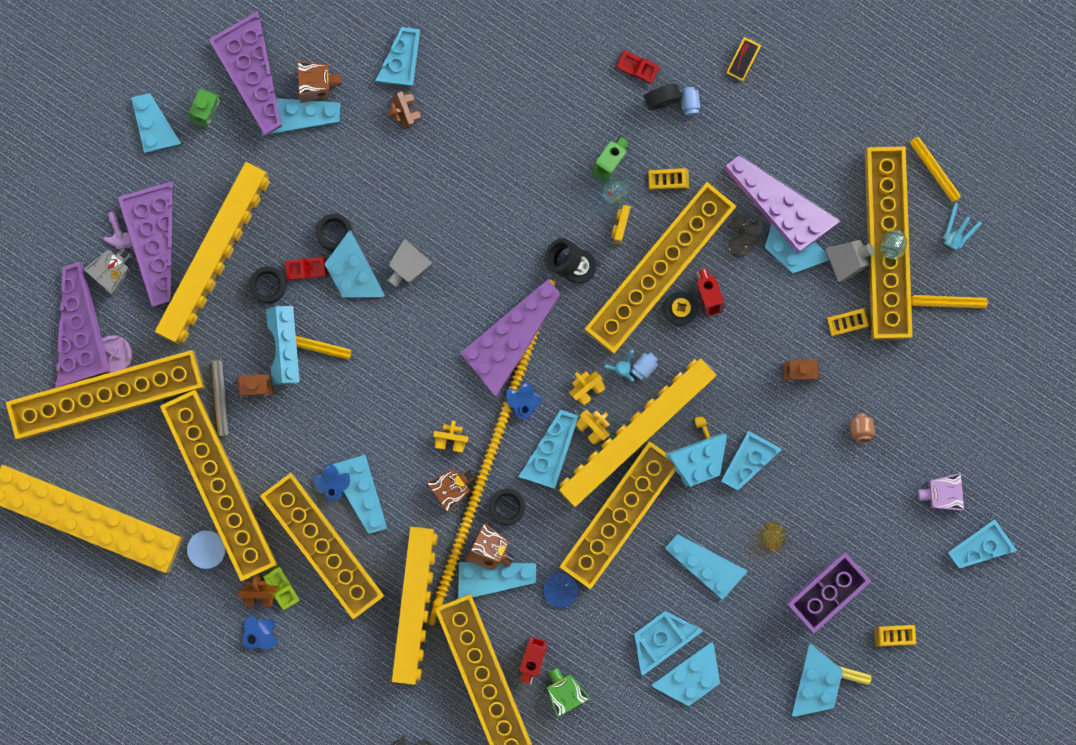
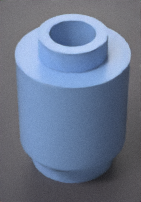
[680,87,701,116]
[631,352,658,381]

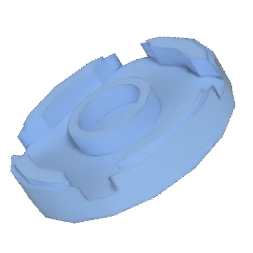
[187,531,226,569]

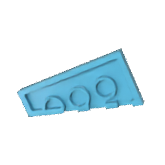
[262,98,341,136]
[518,410,579,489]
[333,455,387,534]
[665,534,748,600]
[458,562,536,598]

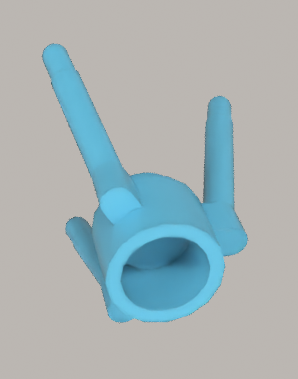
[943,202,982,251]
[604,350,634,382]

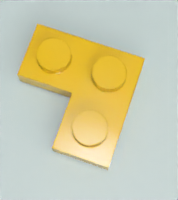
[611,205,631,246]

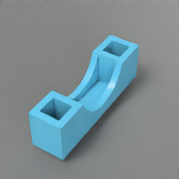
[266,306,300,386]

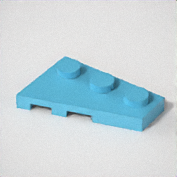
[375,27,420,87]
[131,93,182,154]
[721,431,782,491]
[947,519,1017,569]

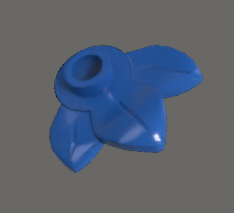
[506,381,541,419]
[313,463,350,502]
[242,615,278,650]

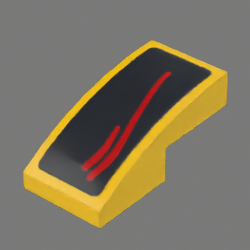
[726,37,761,81]

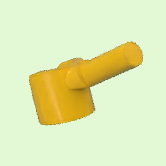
[695,417,710,439]

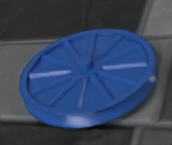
[543,573,578,608]

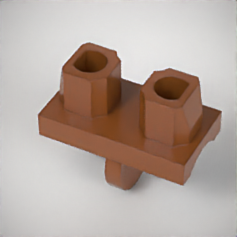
[387,91,421,129]
[238,575,277,607]

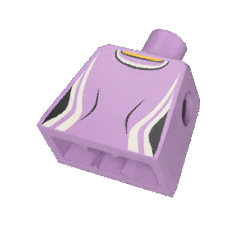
[918,473,964,511]

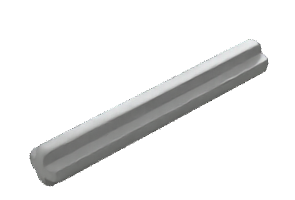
[212,360,228,436]

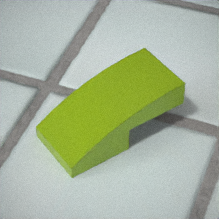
[262,565,300,611]

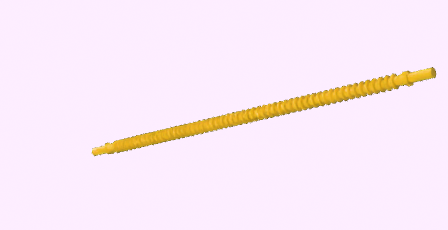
[427,280,555,626]

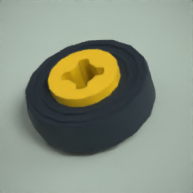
[664,291,698,325]

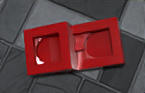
[615,50,660,84]
[285,257,328,280]

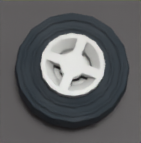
[562,249,597,284]

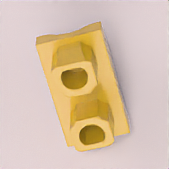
[568,371,605,405]
[576,410,611,445]
[433,420,469,453]

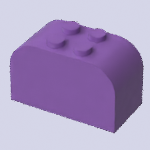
[785,552,871,634]

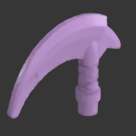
[104,211,133,249]

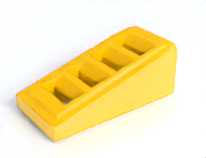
[648,168,689,190]
[827,308,870,336]
[874,625,916,647]

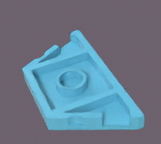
[764,225,830,274]
[325,230,385,297]
[665,433,727,486]
[634,611,703,676]
[652,642,720,706]
[792,643,843,717]

